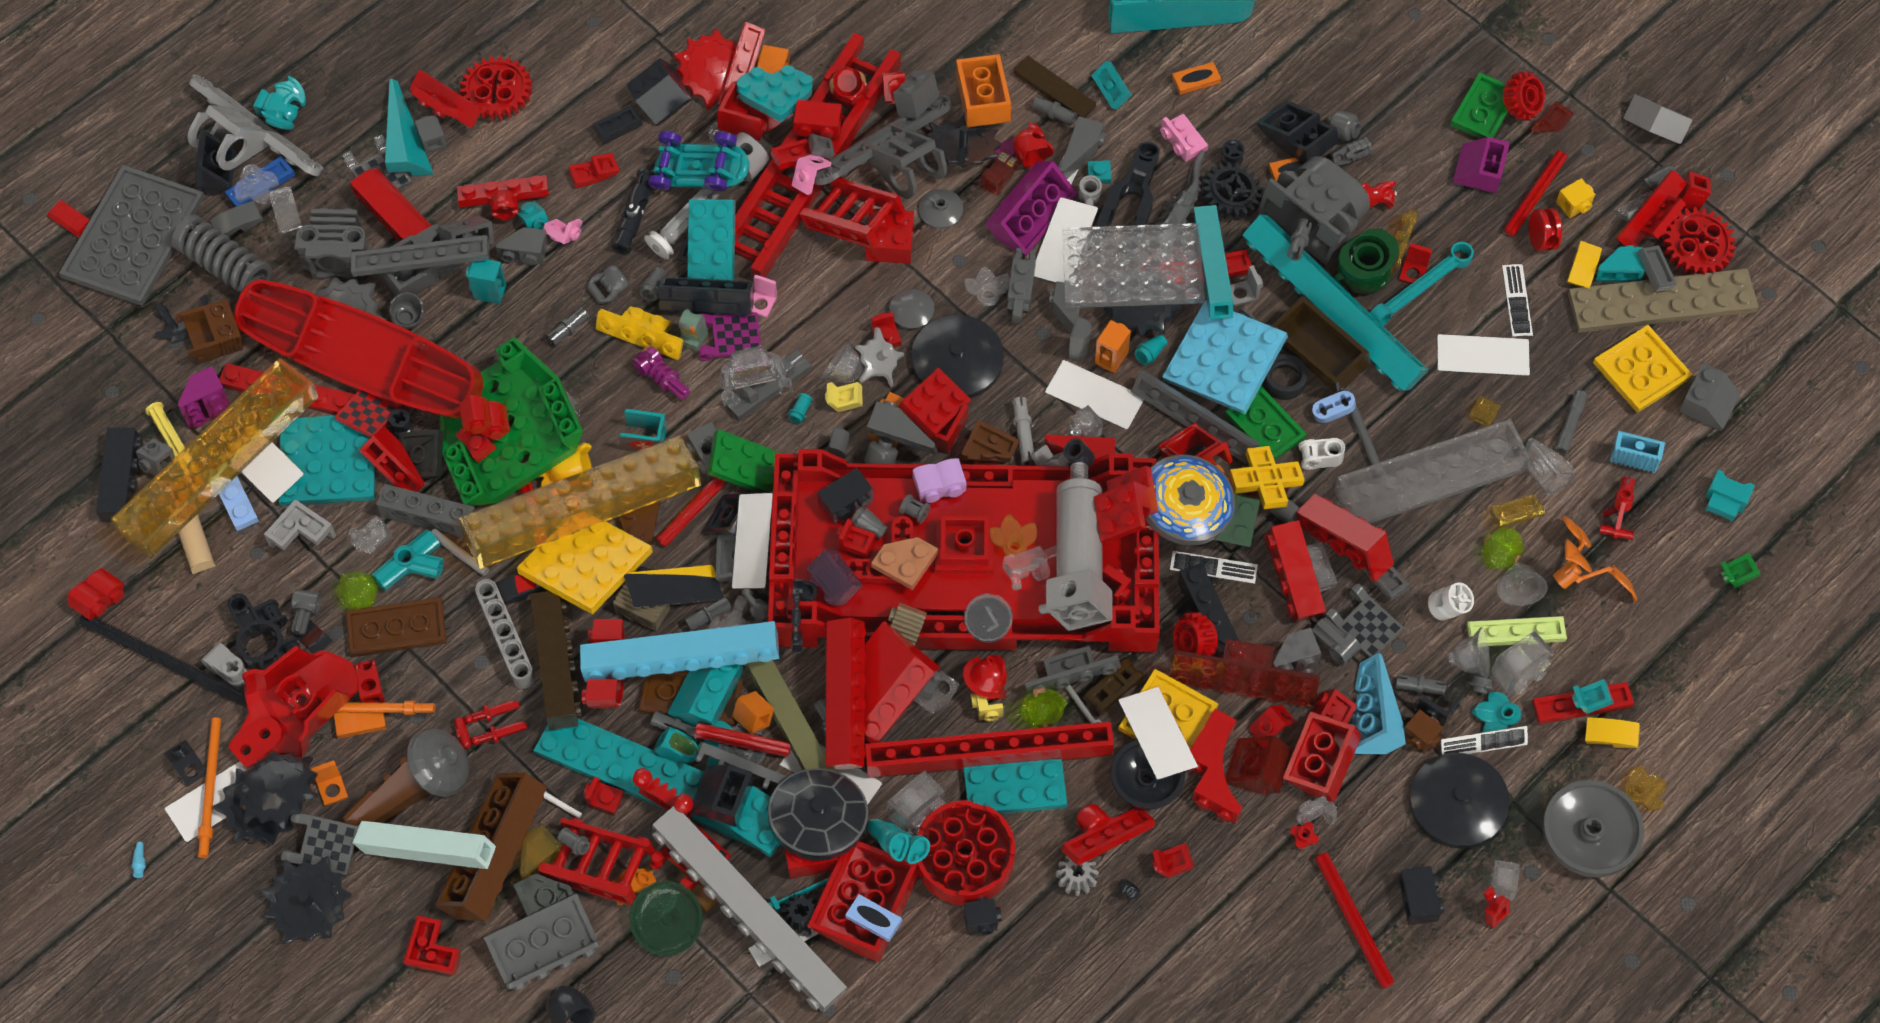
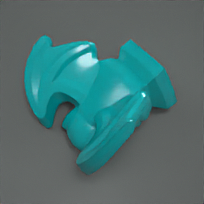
[253,76,306,130]

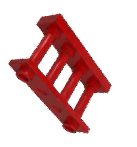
[799,177,905,249]
[538,818,656,906]

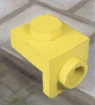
[825,382,863,412]
[970,693,1003,722]

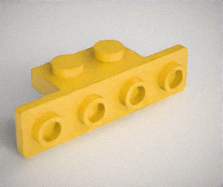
[595,306,683,360]

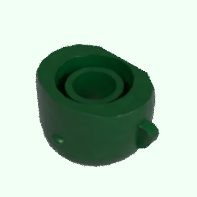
[1334,228,1400,294]

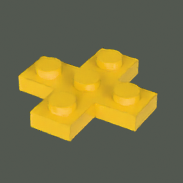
[1229,446,1305,509]

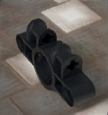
[227,593,301,671]

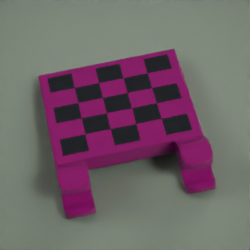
[699,313,762,361]

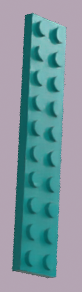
[534,719,753,847]

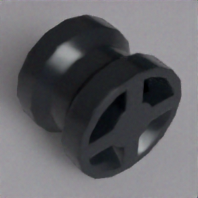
[1221,140,1244,167]

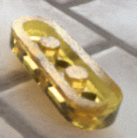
[1395,209,1419,269]

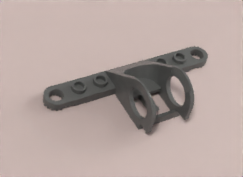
[814,95,953,199]

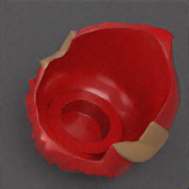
[829,66,867,105]

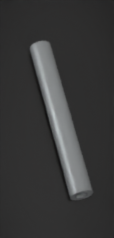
[431,529,489,576]

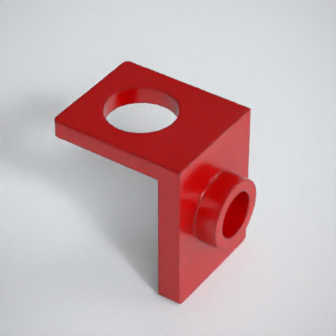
[1399,243,1432,284]
[1249,705,1297,746]

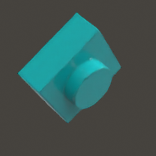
[1087,160,1112,184]

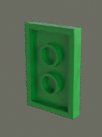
[1450,72,1508,139]
[1225,386,1307,461]
[707,429,780,494]

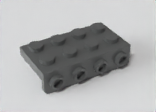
[483,893,601,991]

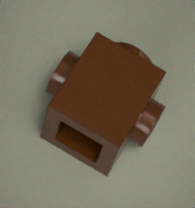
[1404,710,1443,754]

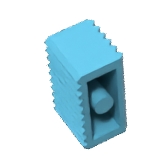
[1610,431,1665,473]

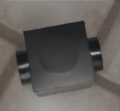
[964,897,1002,936]

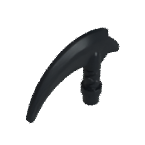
[154,295,208,343]

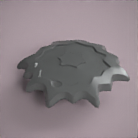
[316,277,386,320]

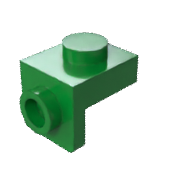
[1720,553,1761,588]

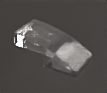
[268,186,302,233]

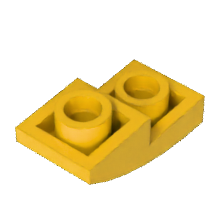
[1567,241,1602,289]
[1585,717,1640,748]

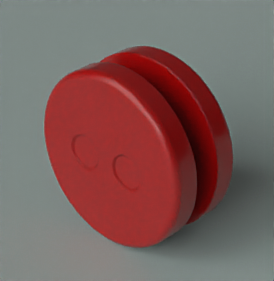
[1529,208,1562,251]

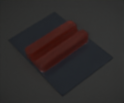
[294,620,333,653]

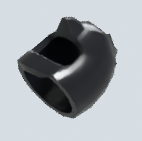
[546,986,596,1023]

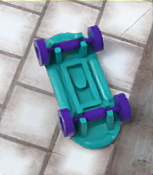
[648,131,749,191]

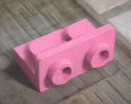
[1160,114,1208,162]

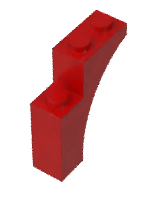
[1190,708,1242,824]

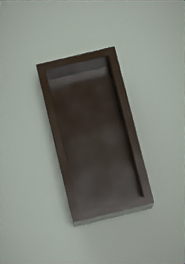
[1271,296,1371,393]

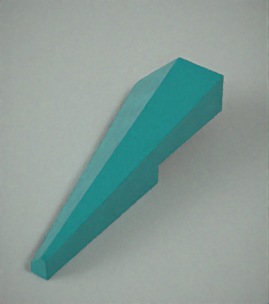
[385,79,433,176]

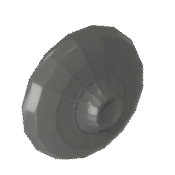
[407,728,469,797]

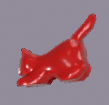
[1361,181,1397,209]

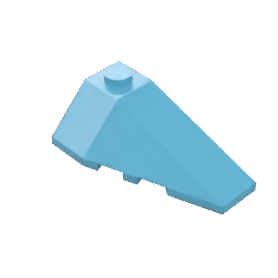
[1351,653,1406,754]

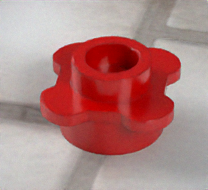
[1290,822,1319,849]

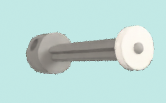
[644,132,770,260]

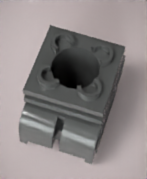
[294,208,370,281]

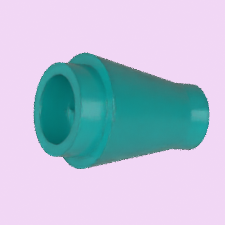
[1134,334,1167,365]

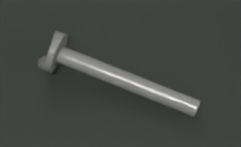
[1065,685,1101,723]

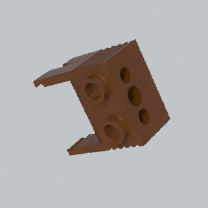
[175,299,243,363]

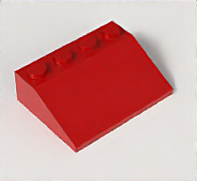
[825,621,941,743]
[808,842,919,963]

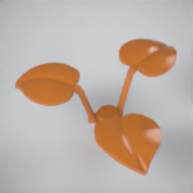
[1553,516,1637,603]

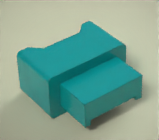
[1705,470,1755,522]

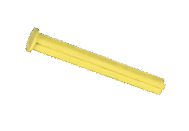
[145,402,210,501]

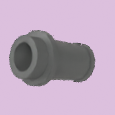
[558,828,590,855]

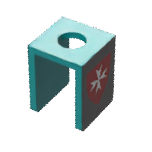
[619,409,667,455]

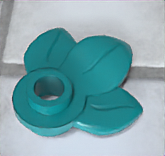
[1472,692,1521,733]

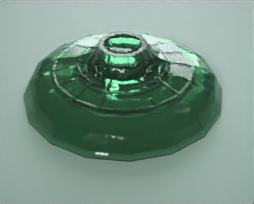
[629,881,703,956]

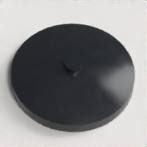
[911,315,1004,398]
[1409,753,1510,849]

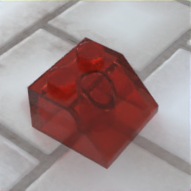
[1226,735,1293,794]

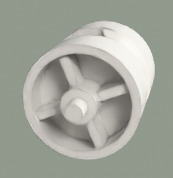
[1428,582,1474,621]

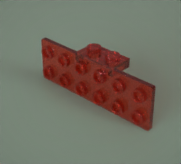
[1170,639,1320,707]

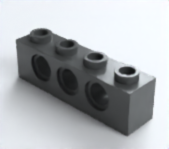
[376,484,478,540]

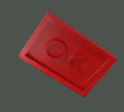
[898,367,971,439]

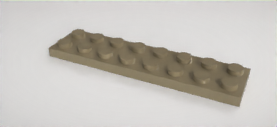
[1568,268,1759,333]

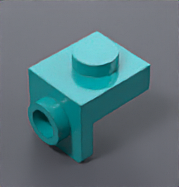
[516,201,549,230]
[1572,679,1614,714]

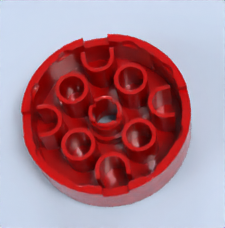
[917,800,1015,905]

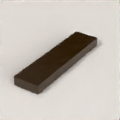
[1014,56,1096,118]

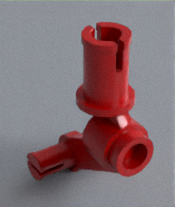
[1599,476,1635,541]

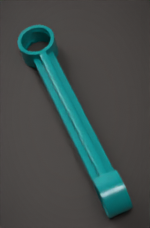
[1370,242,1474,326]

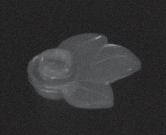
[234,164,279,204]
[965,266,1010,306]

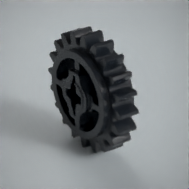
[1200,162,1263,220]

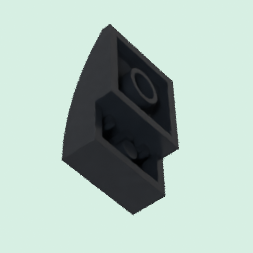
[1257,100,1339,163]

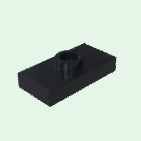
[593,105,643,144]

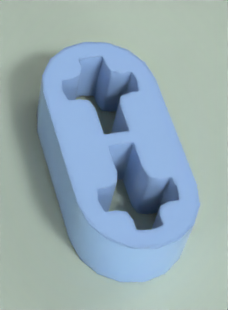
[1312,391,1356,423]

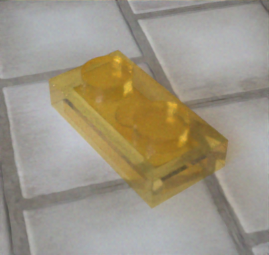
[1490,494,1544,528]

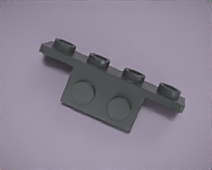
[1024,646,1121,696]

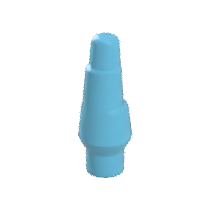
[132,842,146,878]

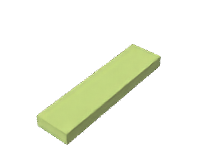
[1466,616,1567,647]

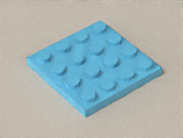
[1162,300,1288,414]

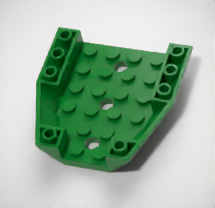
[440,337,583,506]

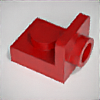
[871,312,902,348]
[456,428,497,463]
[583,777,624,816]

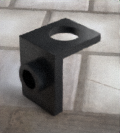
[1416,694,1463,726]
[165,740,206,787]

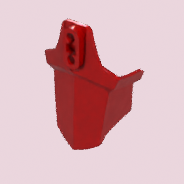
[229,646,358,768]

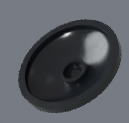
[1111,740,1185,810]

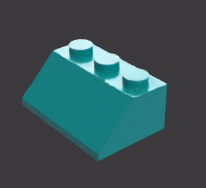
[668,664,743,727]

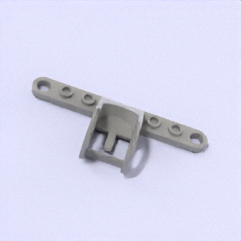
[187,74,323,177]

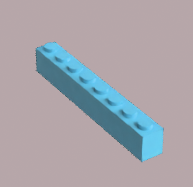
[580,621,779,683]

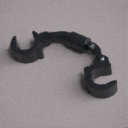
[791,579,804,654]

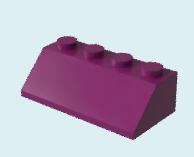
[985,161,1078,256]

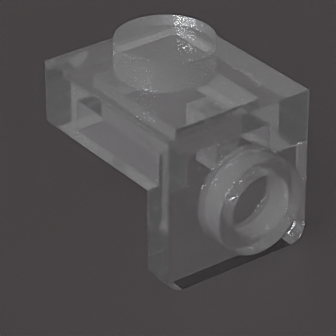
[348,516,392,553]
[1296,795,1338,826]

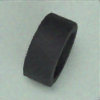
[1263,354,1308,400]

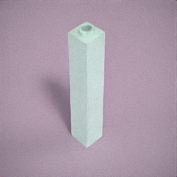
[353,821,496,869]

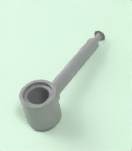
[1078,175,1102,259]

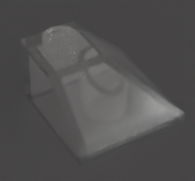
[1520,438,1575,497]

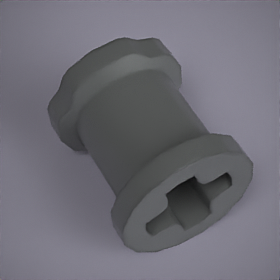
[899,494,931,524]

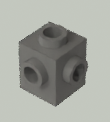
[136,438,178,479]

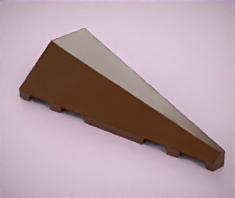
[343,757,430,826]

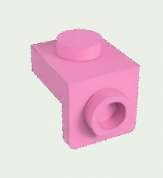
[543,219,583,244]

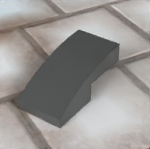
[210,201,263,236]

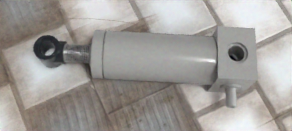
[1039,438,1112,631]

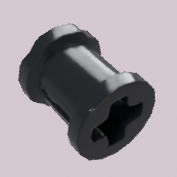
[389,408,413,437]

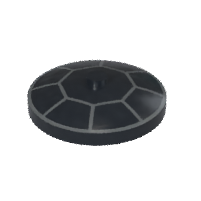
[768,768,868,860]

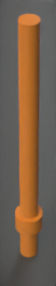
[337,700,435,715]
[197,717,221,858]

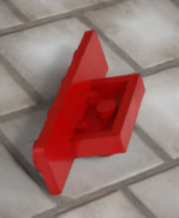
[409,70,482,129]
[1616,170,1687,247]

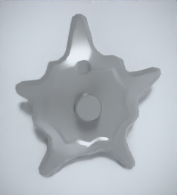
[855,327,904,388]

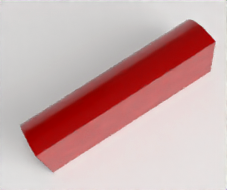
[350,168,432,242]

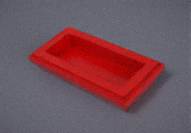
[46,200,90,238]

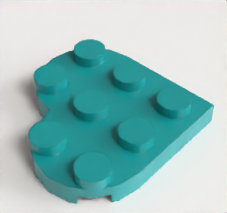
[737,65,813,122]

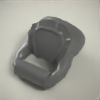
[587,264,629,304]
[741,588,769,623]

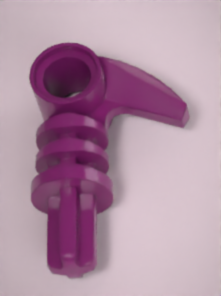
[632,345,690,400]

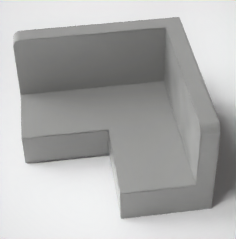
[1624,94,1692,144]
[264,499,336,550]

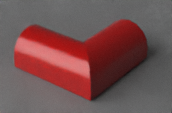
[403,915,460,976]

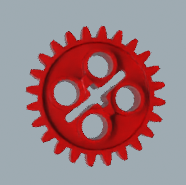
[460,55,533,121]
[1661,207,1736,275]

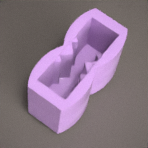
[913,459,966,503]

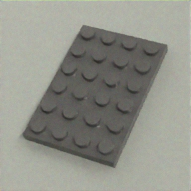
[59,165,205,306]

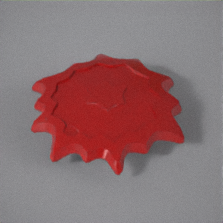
[672,28,736,110]

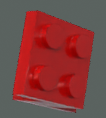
[1094,466,1158,543]

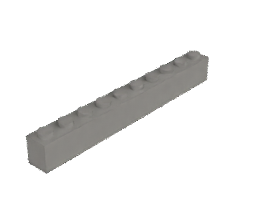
[652,806,847,1013]

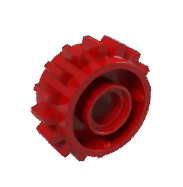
[1503,71,1545,121]
[1173,612,1218,666]

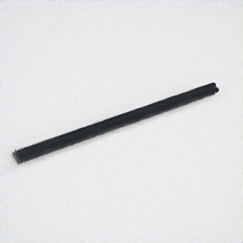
[79,615,247,708]

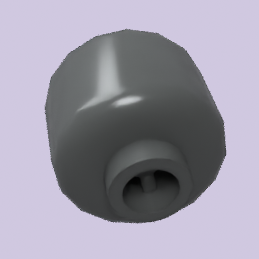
[1326,110,1361,142]
[864,438,898,464]

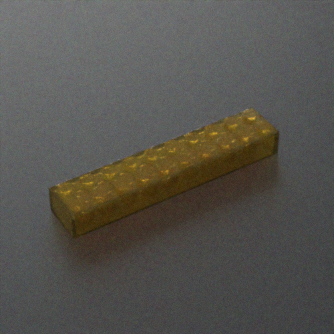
[111,358,318,559]
[459,436,701,569]

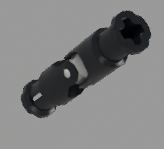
[611,169,655,255]

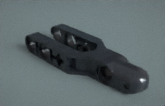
[1090,142,1160,260]

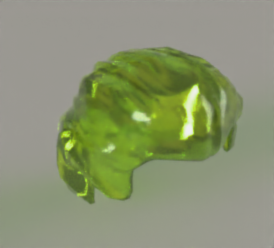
[336,571,378,610]

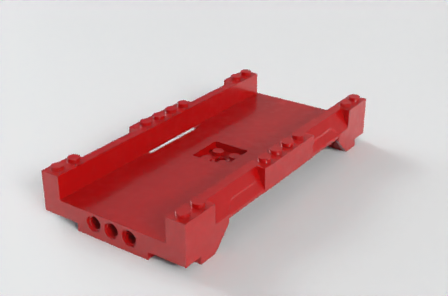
[768,449,1160,652]

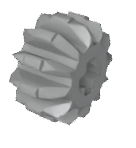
[1056,855,1099,896]

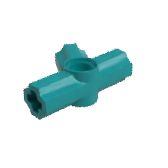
[371,529,444,591]

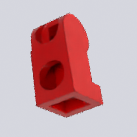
[355,659,386,703]

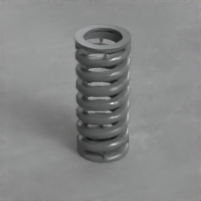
[171,214,272,293]

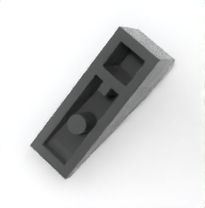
[1060,117,1107,179]
[867,401,937,455]

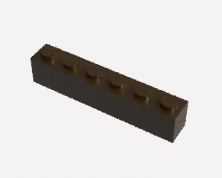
[530,591,582,731]

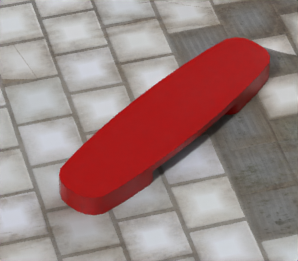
[234,279,484,419]

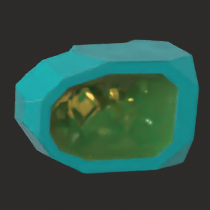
[654,727,698,763]

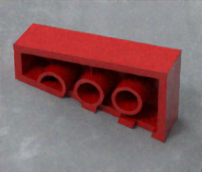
[1296,494,1394,582]
[1264,520,1326,623]

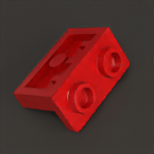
[1302,689,1357,730]

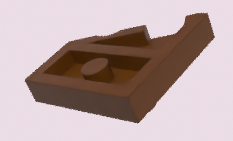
[959,420,1020,462]
[616,494,661,545]

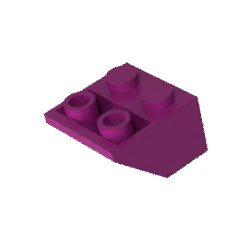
[1453,137,1510,193]
[178,366,232,429]

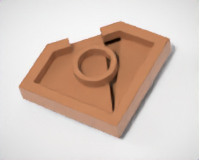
[871,537,938,590]

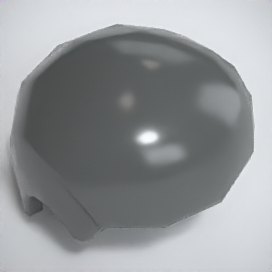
[389,292,424,330]

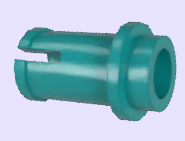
[788,393,812,424]

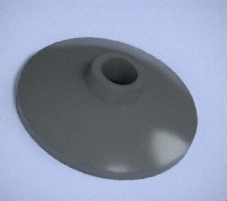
[918,189,963,229]

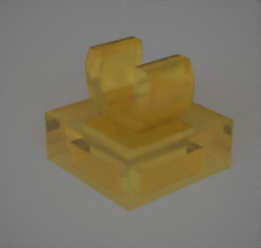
[1469,396,1501,428]

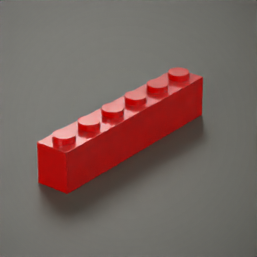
[826,617,866,770]

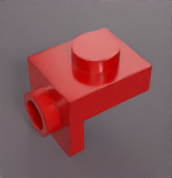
[882,71,906,104]
[837,519,876,558]
[1103,564,1132,606]
[1152,843,1195,878]

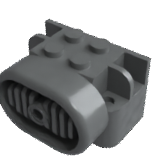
[1258,156,1370,266]

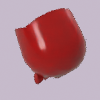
[1013,122,1054,168]

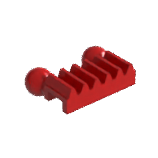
[632,768,694,820]

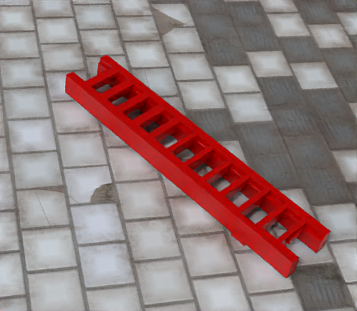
[735,33,901,278]

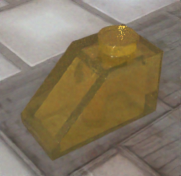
[520,824,562,880]

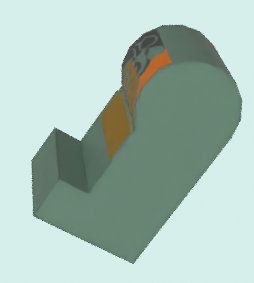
[679,309,708,352]

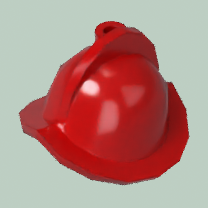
[963,655,1007,700]

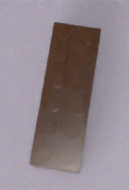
[435,773,547,921]

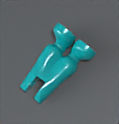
[867,818,930,864]

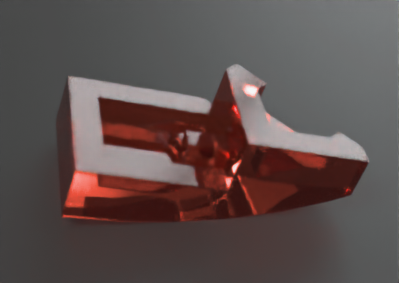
[1531,101,1574,133]

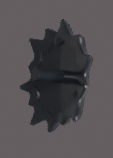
[927,112,1001,168]
[1099,267,1184,337]
[233,750,318,830]
[213,768,305,845]
[260,856,352,944]

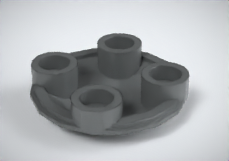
[889,289,935,330]

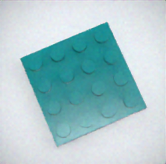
[279,415,376,506]

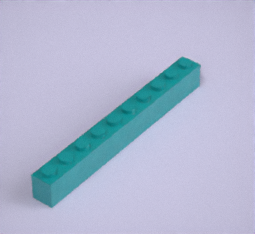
[1243,214,1428,391]

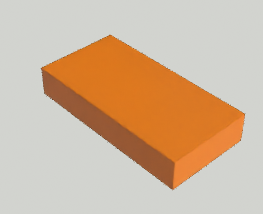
[334,712,387,739]

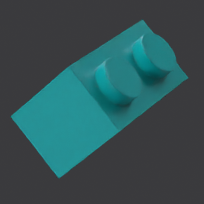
[466,260,506,304]

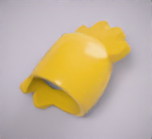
[539,442,592,496]

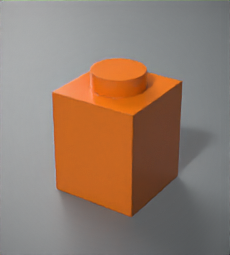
[732,691,774,734]

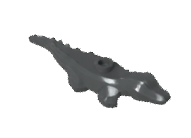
[1150,150,1205,264]

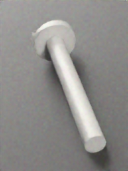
[544,792,582,819]

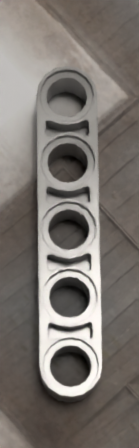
[475,579,535,689]

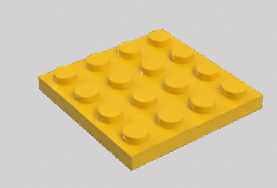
[517,506,653,615]

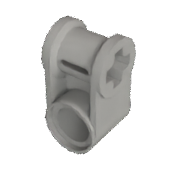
[201,642,247,687]

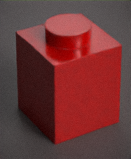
[1677,171,1711,211]

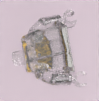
[720,346,792,407]

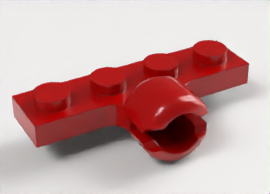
[457,175,549,221]
[1062,804,1155,866]

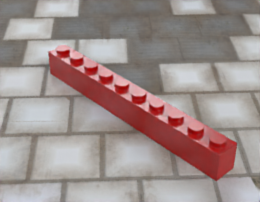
[865,722,1114,778]

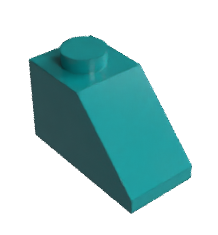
[1595,245,1645,282]

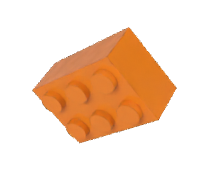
[956,54,1011,127]

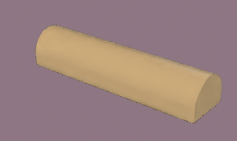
[165,482,215,574]

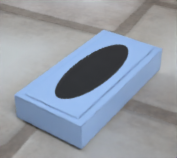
[845,894,902,942]

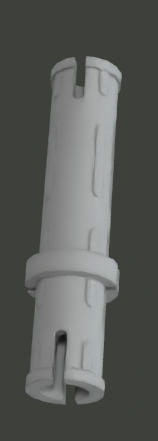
[1012,397,1035,466]

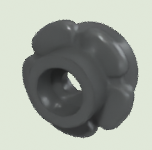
[1469,676,1493,694]

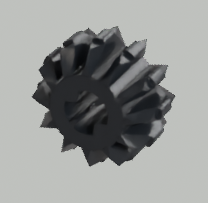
[781,892,817,937]

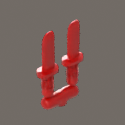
[454,701,527,749]

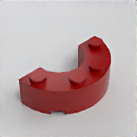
[582,619,625,708]

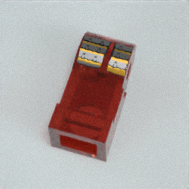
[981,151,1020,196]

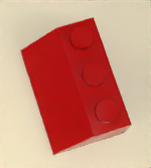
[1283,712,1361,802]

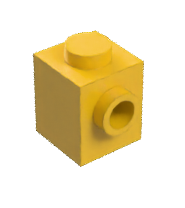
[1556,178,1595,218]

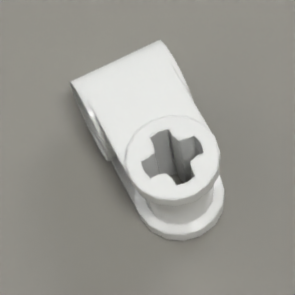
[1298,438,1345,470]

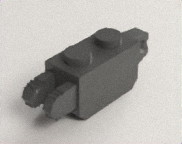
[1007,248,1036,323]

